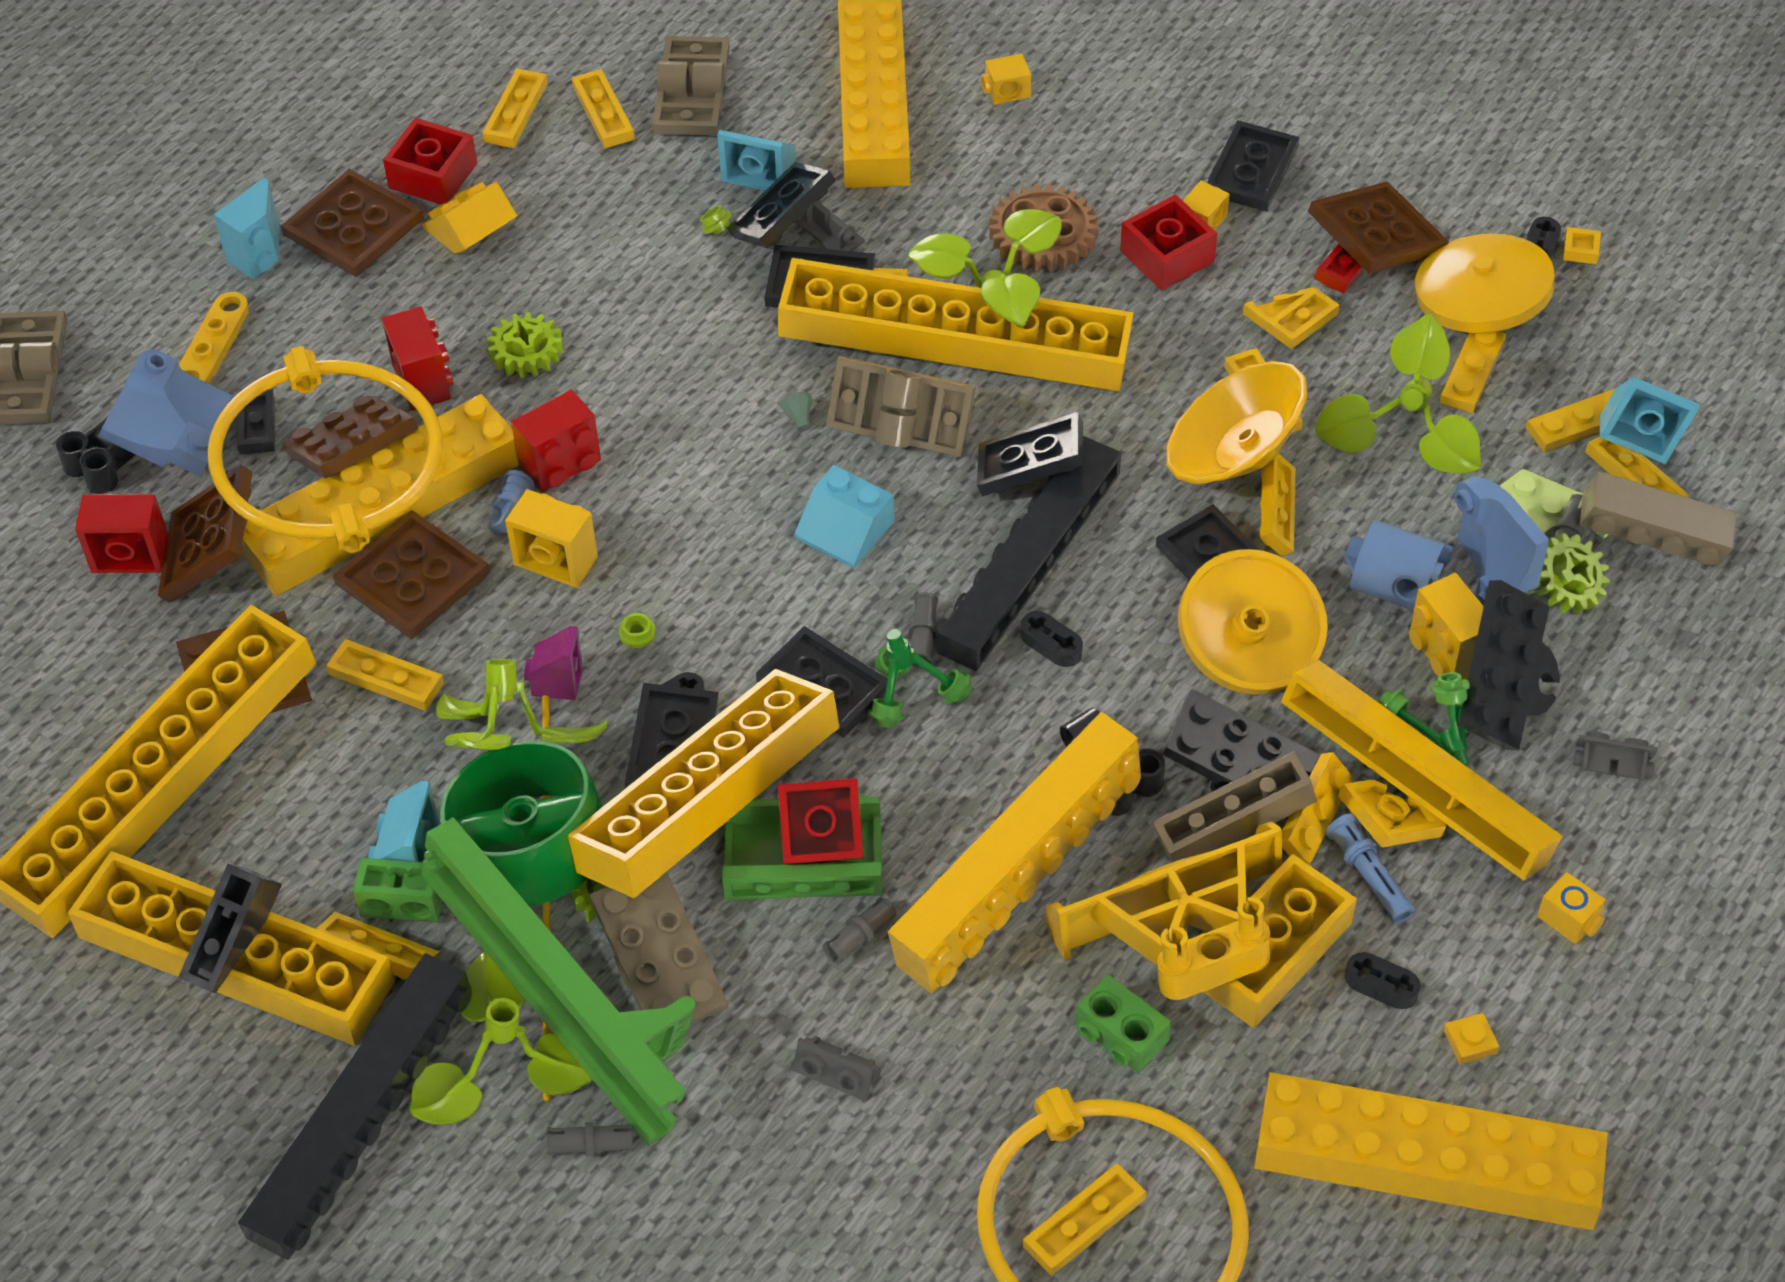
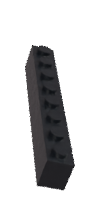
[935,436,1121,672]
[237,953,472,1260]

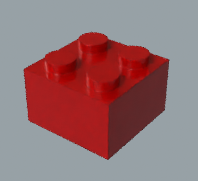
[383,117,478,205]
[1120,194,1218,291]
[381,306,454,411]
[511,389,601,493]
[75,493,168,573]
[778,778,864,865]

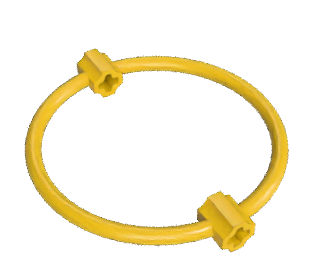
[208,346,443,553]
[977,1086,1249,1282]

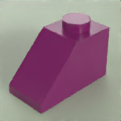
[524,626,583,700]

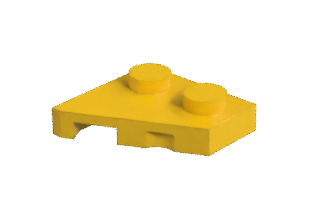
[1243,287,1340,349]

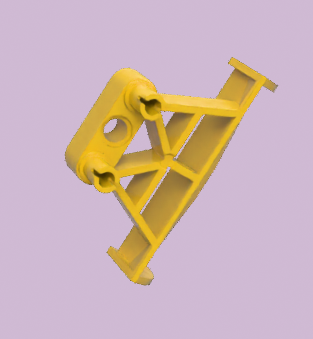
[1045,822,1282,1000]

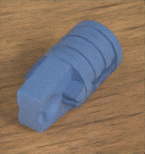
[487,470,534,535]

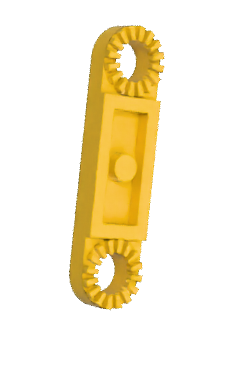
[179,292,249,384]

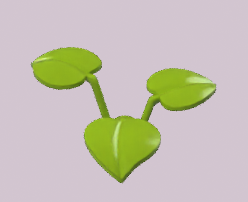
[908,209,1062,328]
[1315,313,1482,474]
[436,659,607,750]
[409,952,593,1125]

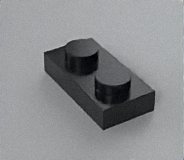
[237,389,275,455]

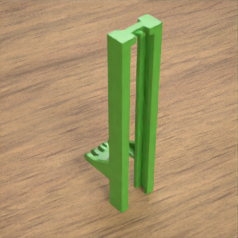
[421,817,696,1146]

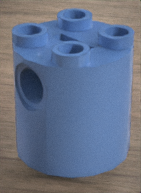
[1344,520,1453,610]

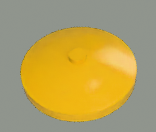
[1415,234,1555,333]
[1178,549,1328,695]

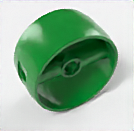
[440,740,603,906]

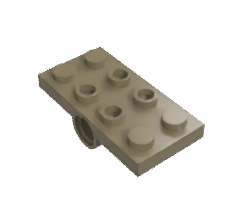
[652,36,730,136]
[0,311,68,424]
[826,356,976,457]
[589,872,728,1024]

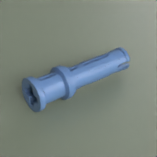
[1325,813,1416,924]

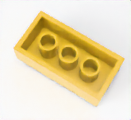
[1204,854,1357,1029]

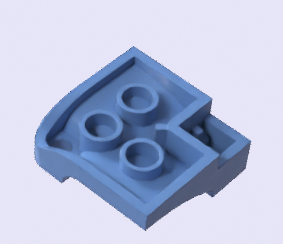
[99,350,234,477]
[1454,476,1549,606]

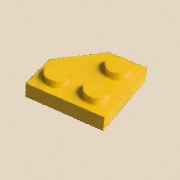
[1338,779,1447,847]

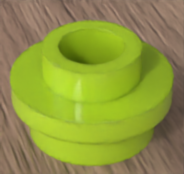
[700,205,732,235]
[619,613,656,648]

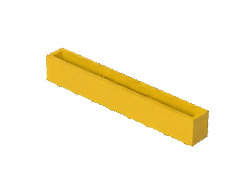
[1281,660,1563,881]

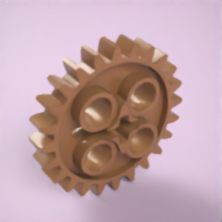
[989,184,1098,272]

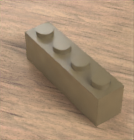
[1579,471,1736,566]
[1153,751,1317,863]

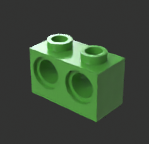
[353,858,443,922]
[1075,974,1171,1073]

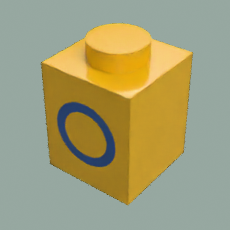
[1537,872,1606,944]

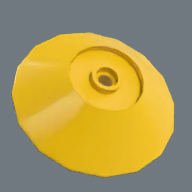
[1166,361,1307,485]

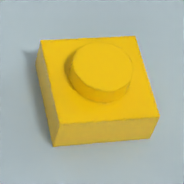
[1563,227,1601,265]
[1443,1013,1500,1065]

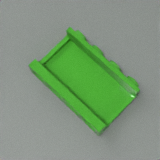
[722,795,882,900]

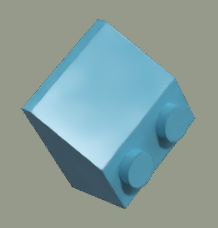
[717,130,796,190]
[214,178,280,279]
[1600,377,1700,464]
[794,465,895,568]
[368,781,440,862]

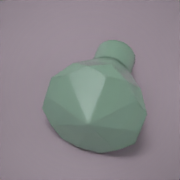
[780,392,812,431]

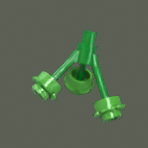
[868,629,972,728]
[1378,672,1470,766]

